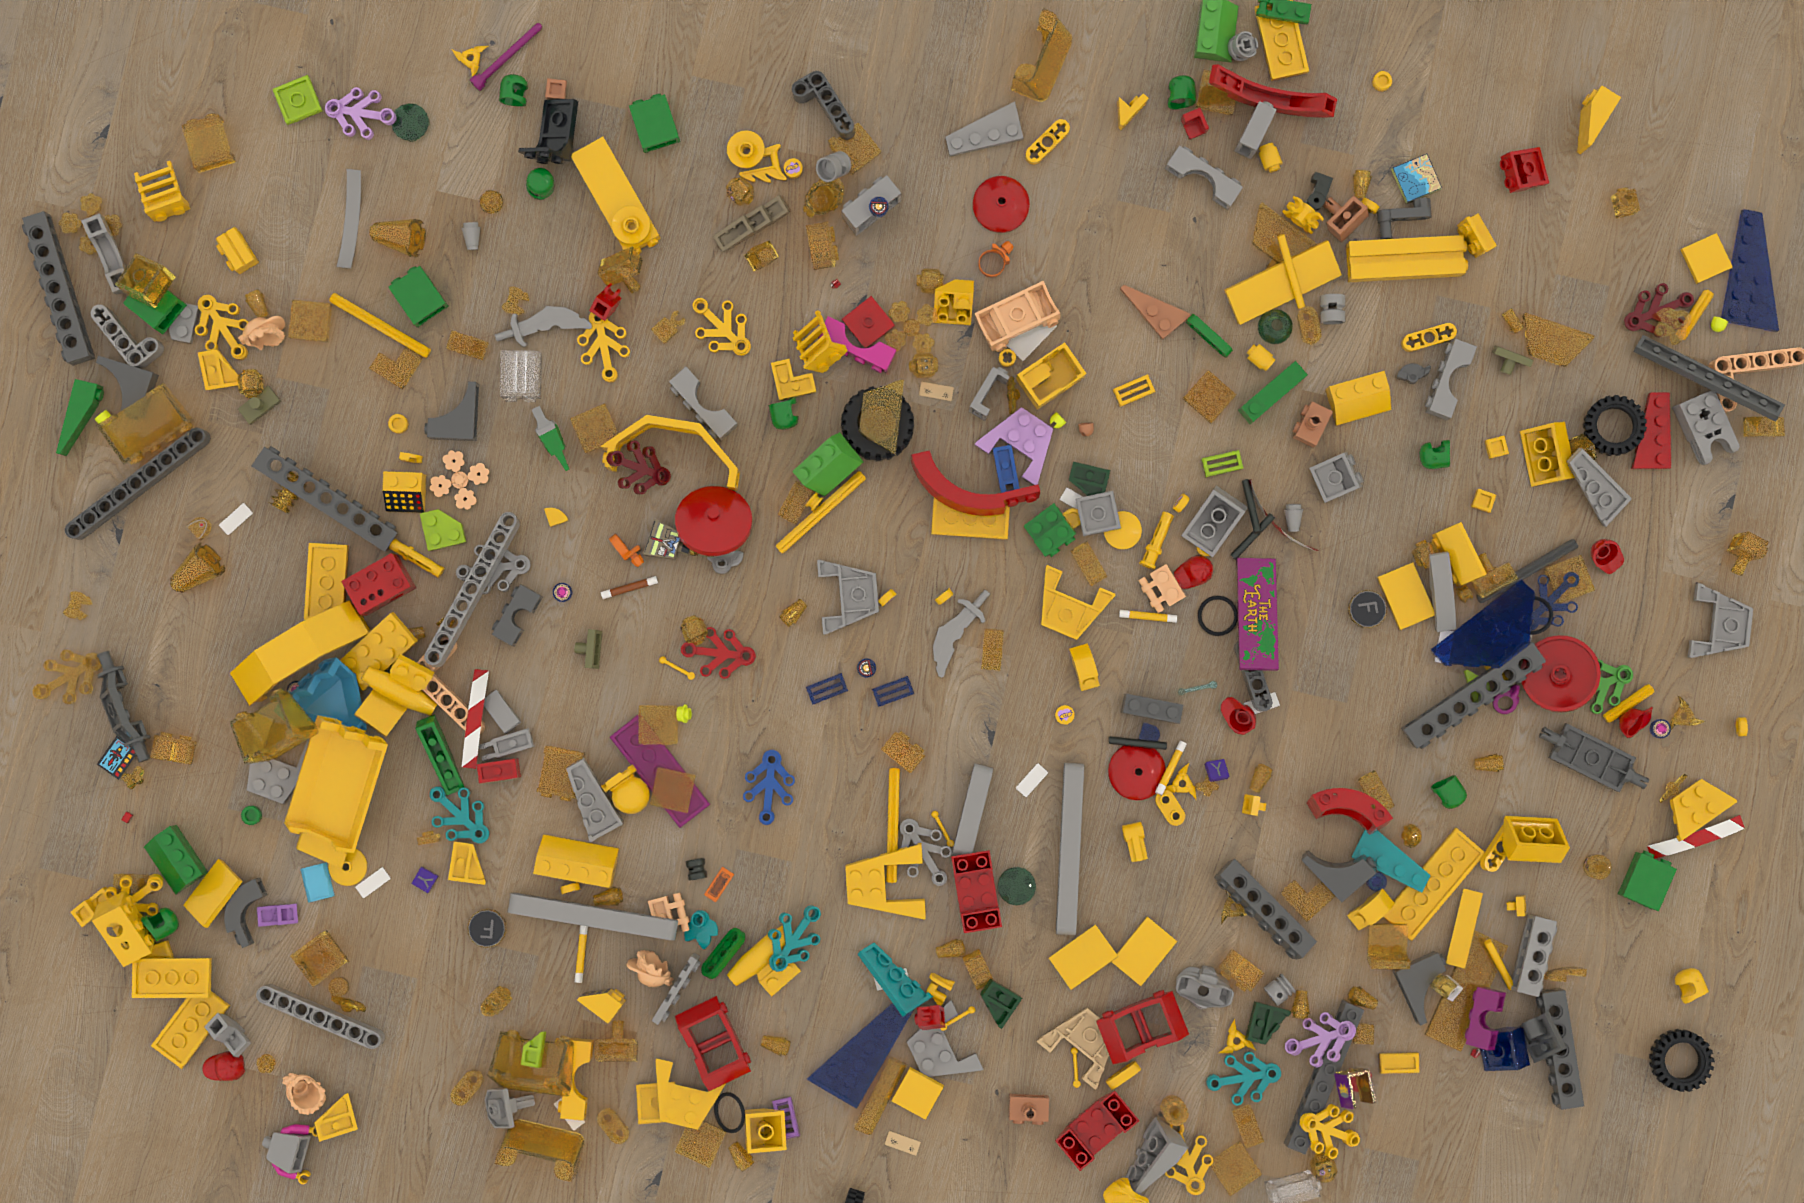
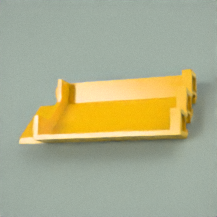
[284,715,388,868]

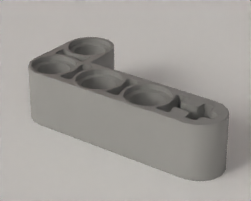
[91,305,164,369]

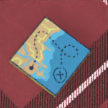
[1391,154,1442,204]

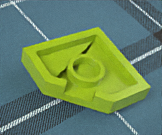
[420,509,467,551]

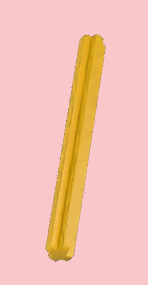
[329,293,431,358]
[776,471,866,554]
[886,768,900,883]

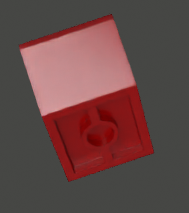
[951,850,1002,933]
[1055,1090,1140,1171]

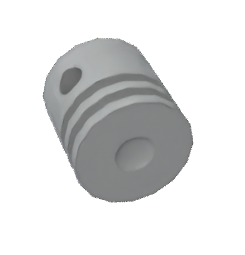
[1263,974,1296,1006]

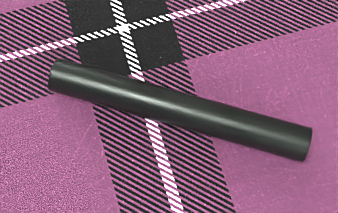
[1242,479,1261,534]
[1230,513,1275,560]
[1109,736,1167,750]

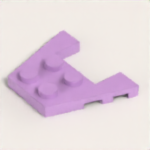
[974,407,1053,485]

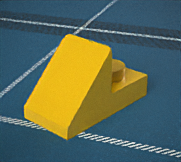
[1117,93,1149,130]

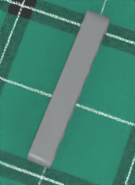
[256,984,385,1049]

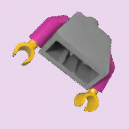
[262,1124,317,1184]

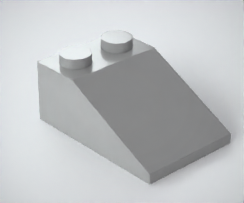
[1181,486,1248,557]

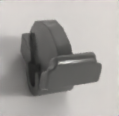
[1396,363,1431,384]

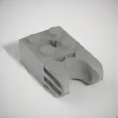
[1672,390,1740,465]

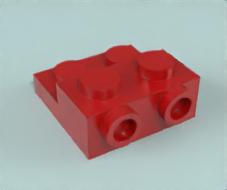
[1500,147,1549,193]

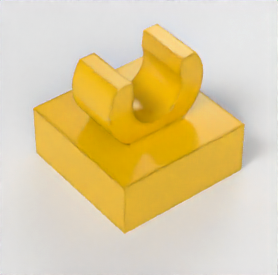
[1242,794,1266,816]
[1506,895,1527,916]

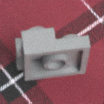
[1309,452,1364,503]

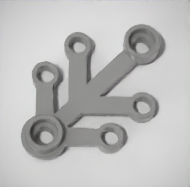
[456,542,531,595]
[900,819,952,886]

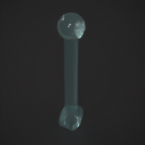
[1178,681,1217,696]

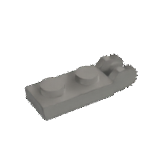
[478,728,535,761]

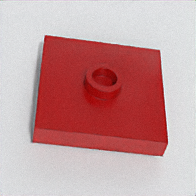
[842,296,895,348]

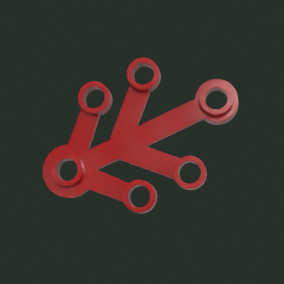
[681,627,756,679]

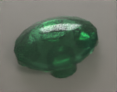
[392,103,430,142]
[998,867,1036,906]

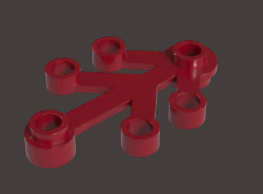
[1624,283,1694,338]
[606,440,671,495]

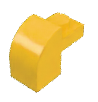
[1069,643,1100,691]
[1347,888,1395,930]

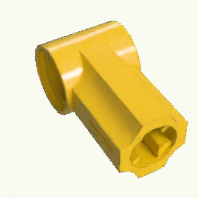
[1122,821,1148,862]

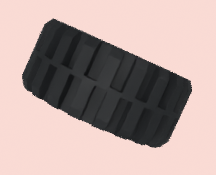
[841,386,914,461]

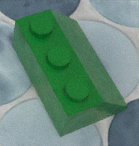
[144,825,208,895]

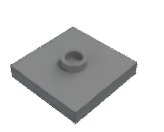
[1076,491,1121,537]

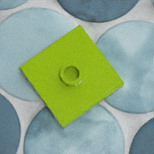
[272,75,323,125]

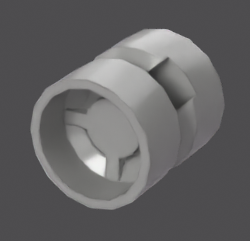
[816,151,851,182]
[1320,294,1346,325]

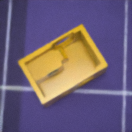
[1016,342,1087,410]
[92,891,155,967]

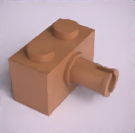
[1323,196,1369,243]
[1292,401,1333,448]
[1008,1094,1049,1125]

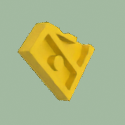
[198,349,244,390]
[448,841,486,885]
[314,1093,358,1142]

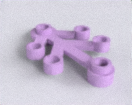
[325,87,396,140]
[1285,1012,1356,1068]

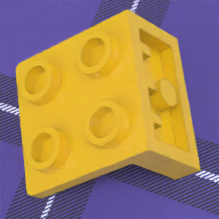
[1457,213,1497,258]

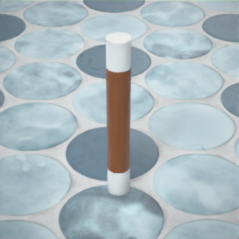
[601,576,658,599]

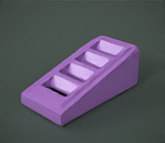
[772,1097,800,1140]

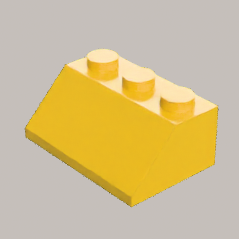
[1325,371,1391,426]
[1520,422,1575,487]
[1432,522,1486,586]
[1502,816,1570,863]

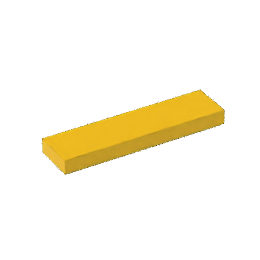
[1446,889,1483,969]

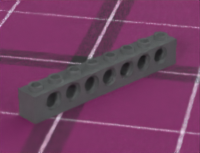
[22,211,95,366]
[251,446,398,552]
[1401,642,1546,749]
[1284,1000,1364,1155]

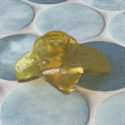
[1654,308,1691,345]

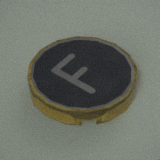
[1348,590,1387,628]
[467,909,507,948]

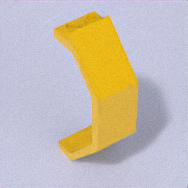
[600,415,740,491]
[230,600,371,706]

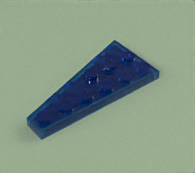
[1721,209,1779,332]
[807,1003,914,1109]

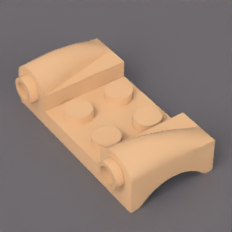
[975,281,1060,352]

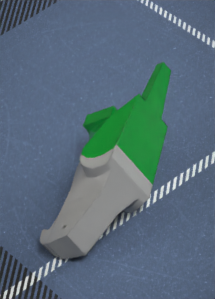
[532,406,570,471]

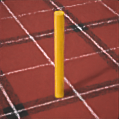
[1277,234,1305,309]

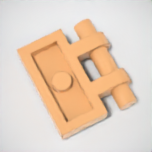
[1138,564,1186,613]
[648,892,690,939]

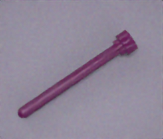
[469,23,542,91]

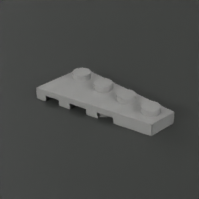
[945,101,1024,157]
[1566,448,1632,527]
[566,757,624,842]
[652,953,701,1025]

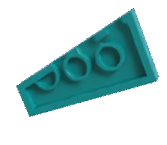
[1351,830,1431,893]
[858,943,933,1017]

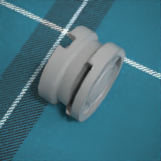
[1228,31,1258,61]

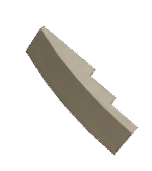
[713,195,791,252]

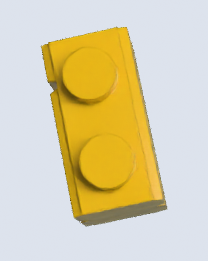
[216,227,259,274]

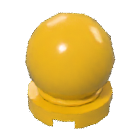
[601,764,650,814]

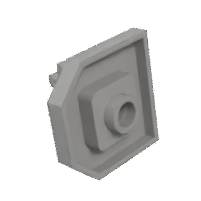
[484,1088,535,1128]

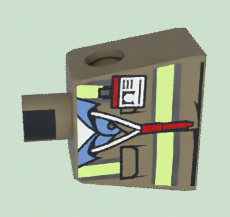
[643,519,690,560]

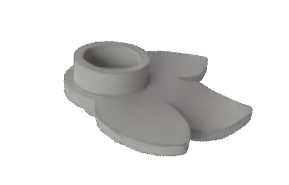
[706,551,743,574]

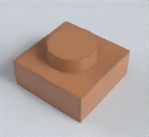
[545,78,567,100]

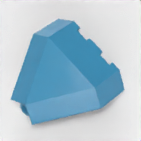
[274,657,367,734]

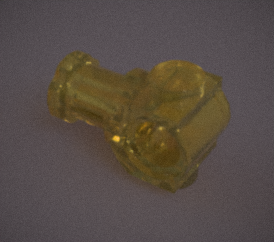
[481,986,512,1017]

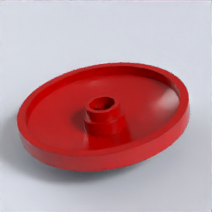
[675,486,752,556]
[1521,635,1601,713]

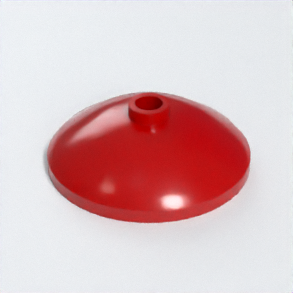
[973,176,1030,233]
[1108,745,1166,800]

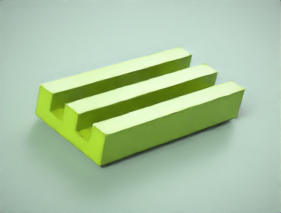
[1201,450,1243,478]

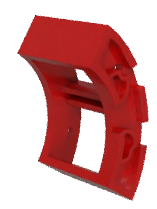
[1307,788,1393,835]
[1096,990,1189,1064]
[675,996,751,1091]

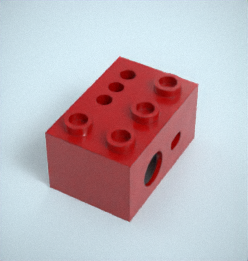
[341,553,416,616]

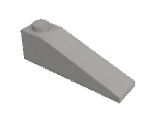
[1125,1117,1188,1194]

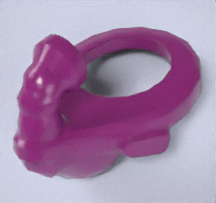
[1493,684,1520,714]

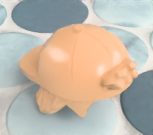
[238,316,285,350]
[626,950,674,987]
[282,1073,326,1115]

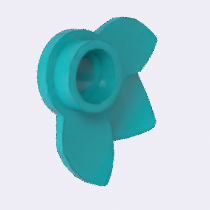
[684,910,718,949]

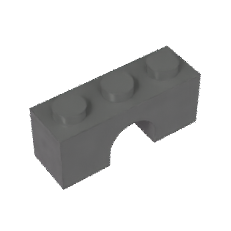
[492,584,543,647]
[1121,694,1183,724]

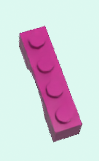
[818,316,896,373]

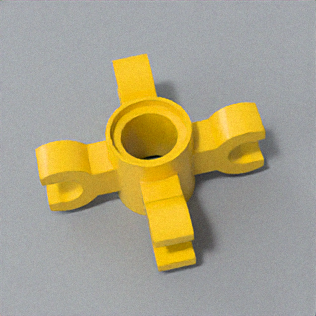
[1282,196,1324,234]

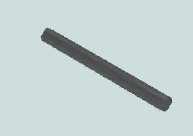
[1476,539,1578,603]

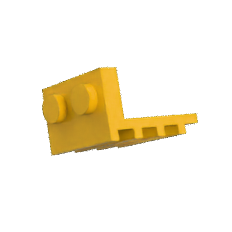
[134,161,190,222]
[793,310,848,373]

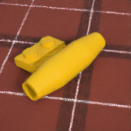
[361,654,437,716]
[727,925,801,997]

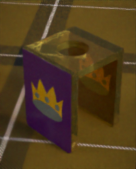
[1334,1067,1376,1109]

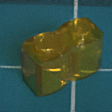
[150,732,196,764]
[1218,949,1264,992]

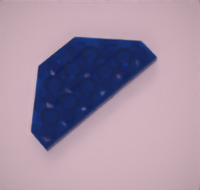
[1431,579,1535,668]

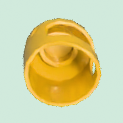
[1675,968,1709,1004]

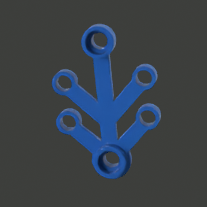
[743,750,795,825]

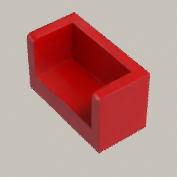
[476,758,521,784]

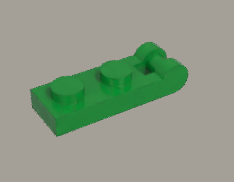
[1256,0,1312,25]

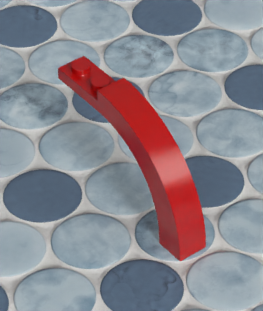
[1209,64,1337,118]
[911,450,1040,516]

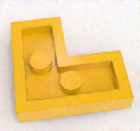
[771,359,816,401]

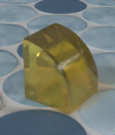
[744,240,779,272]
[1569,433,1597,460]

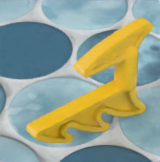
[739,144,787,183]

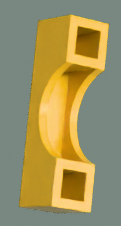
[558,1038,594,1121]

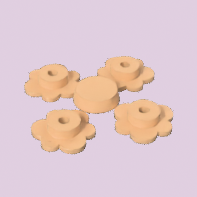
[430,450,490,510]

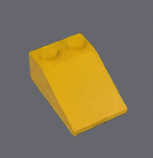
[1577,85,1621,154]

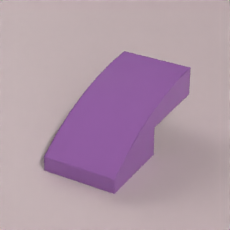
[257,904,298,927]

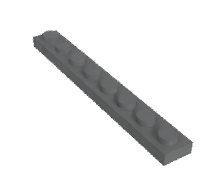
[1633,335,1785,422]

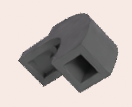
[224,878,267,948]

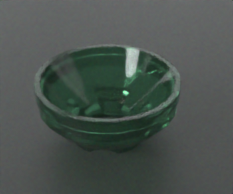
[1258,309,1293,344]

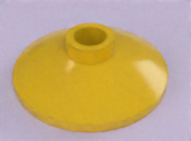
[727,131,765,168]
[612,206,650,244]
[328,849,367,886]

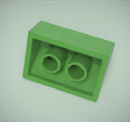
[1194,0,1239,63]
[792,432,864,497]

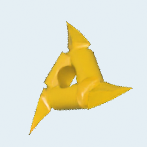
[451,46,489,77]
[1165,763,1197,801]
[1219,1019,1256,1053]

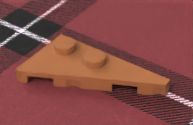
[1120,285,1191,340]

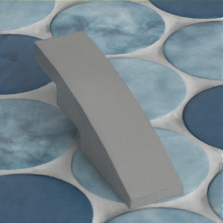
[1429,551,1456,632]

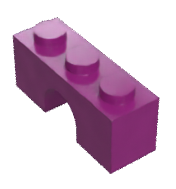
[1465,987,1506,1050]

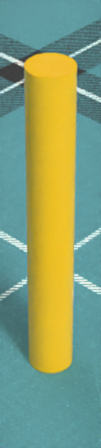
[1484,939,1513,990]

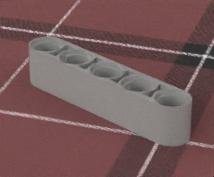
[952,763,993,856]

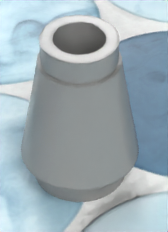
[461,222,481,250]
[1284,504,1303,532]

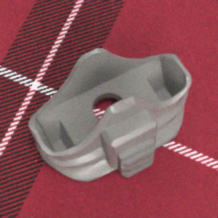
[1176,965,1234,1009]

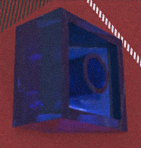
[1480,1026,1530,1071]

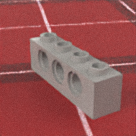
[1511,914,1557,997]

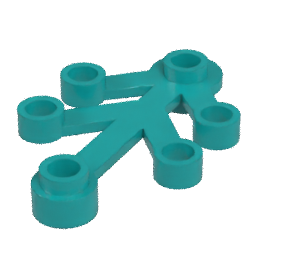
[429,787,489,843]
[768,905,821,972]
[1206,1051,1281,1106]

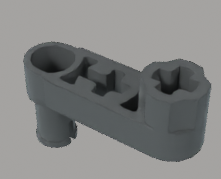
[1377,198,1432,240]

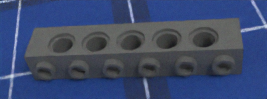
[1214,859,1317,960]
[1536,988,1584,1110]

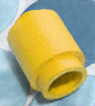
[1259,143,1283,173]
[1247,344,1276,371]

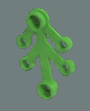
[1590,659,1633,714]

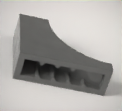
[96,356,159,420]
[424,381,479,441]
[1302,850,1377,902]
[1392,951,1446,1026]

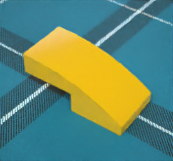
[71,887,113,927]

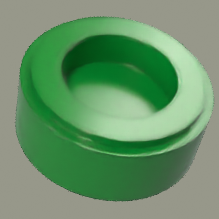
[241,806,262,825]

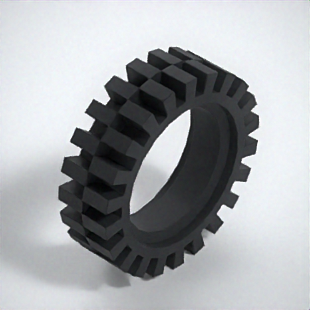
[1583,395,1647,456]
[1649,1029,1715,1092]

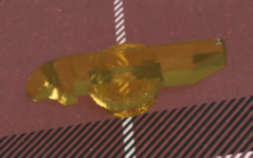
[1007,376,1020,414]
[1659,774,1688,803]
[331,995,366,1012]

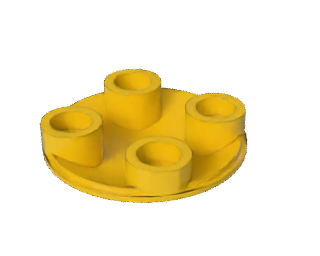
[1104,511,1142,549]

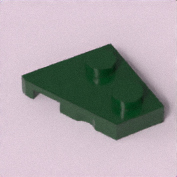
[1069,461,1111,496]
[980,978,1023,1029]
[1245,1001,1291,1045]

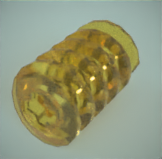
[268,471,307,513]
[1160,1095,1189,1126]

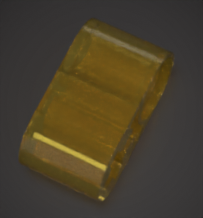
[962,949,993,990]

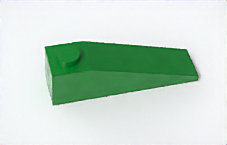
[1238,361,1308,424]
[56,379,104,456]
[415,714,465,795]

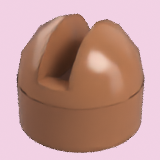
[1078,422,1094,436]

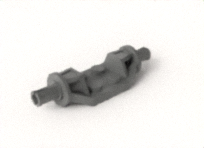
[97,651,151,763]

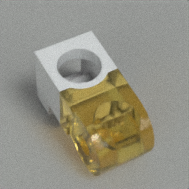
[1430,973,1463,1002]

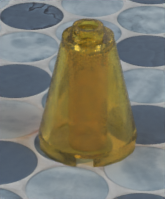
[369,219,426,258]
[170,543,225,593]

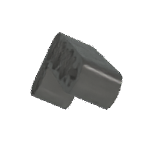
[792,71,855,140]
[1234,641,1273,711]

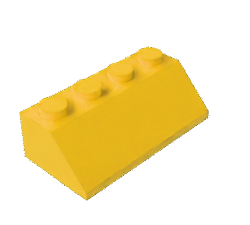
[533,835,619,888]

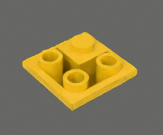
[933,279,974,325]

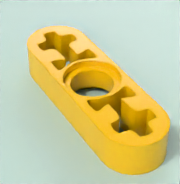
[1025,119,1070,165]
[1401,323,1457,352]
[1480,824,1506,872]

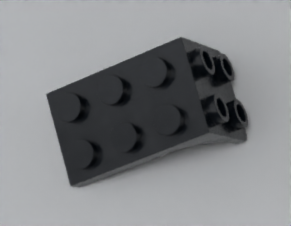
[518,99,579,164]

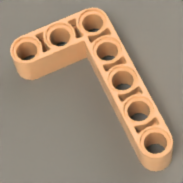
[1708,348,1804,413]
[417,637,485,735]

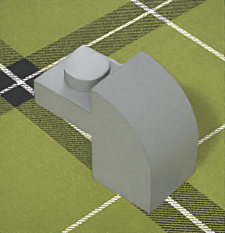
[204,1013,251,1057]

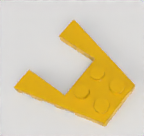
[845,843,926,919]

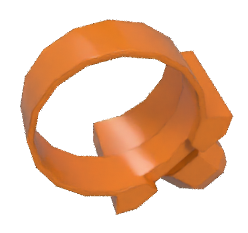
[978,241,1014,278]
[609,533,644,567]

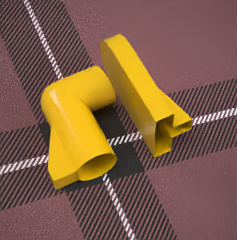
[926,973,955,1006]

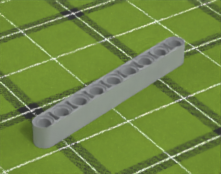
[424,512,520,668]
[1056,763,1084,935]
[507,893,678,940]

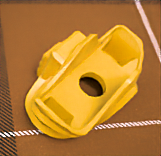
[1103,1178,1149,1203]

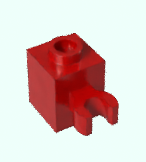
[589,283,622,321]
[915,1005,946,1030]

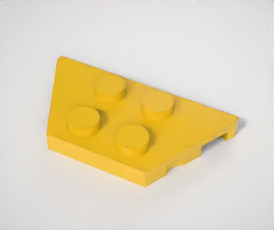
[1670,779,1737,842]

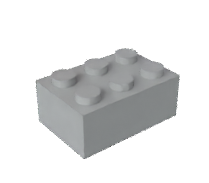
[842,175,901,236]

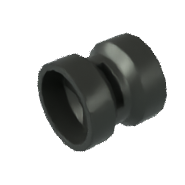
[685,858,707,881]

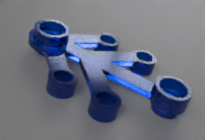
[1520,572,1579,631]

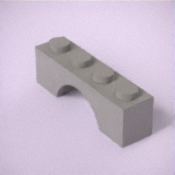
[1165,146,1243,210]
[81,213,135,294]
[1425,339,1477,420]
[669,367,738,440]

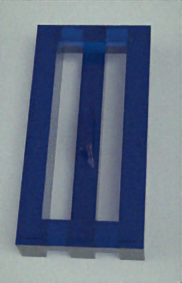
[806,673,848,705]
[872,676,914,707]

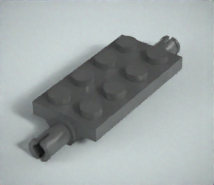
[1539,723,1649,792]

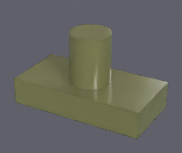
[1492,345,1534,375]
[238,386,281,425]
[574,629,602,669]

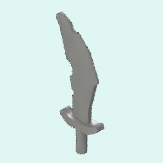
[495,306,592,347]
[933,589,990,678]

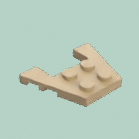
[1037,1008,1109,1090]

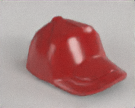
[1591,539,1624,574]
[1174,555,1214,589]
[1221,697,1256,735]
[1619,707,1653,738]
[202,1051,245,1081]

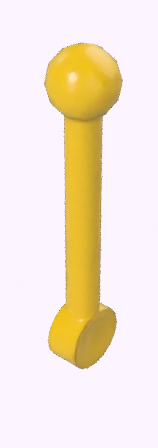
[659,656,695,680]
[931,811,954,847]
[940,1006,975,1031]
[1071,1047,1081,1088]

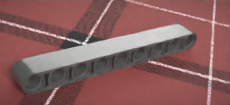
[65,427,211,540]

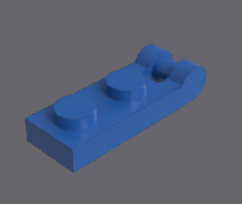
[992,445,1020,493]

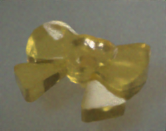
[501,286,529,315]
[63,591,92,620]

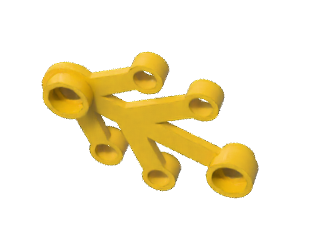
[195,295,249,360]
[693,298,751,356]
[577,312,630,383]
[104,874,164,927]
[1300,1104,1360,1159]
[1165,1120,1213,1195]

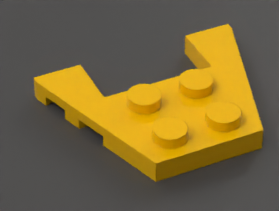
[1041,565,1116,640]
[655,1058,726,1130]

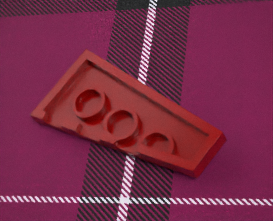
[1631,392,1671,469]

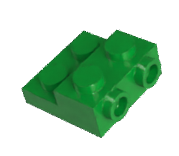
[1024,503,1077,557]

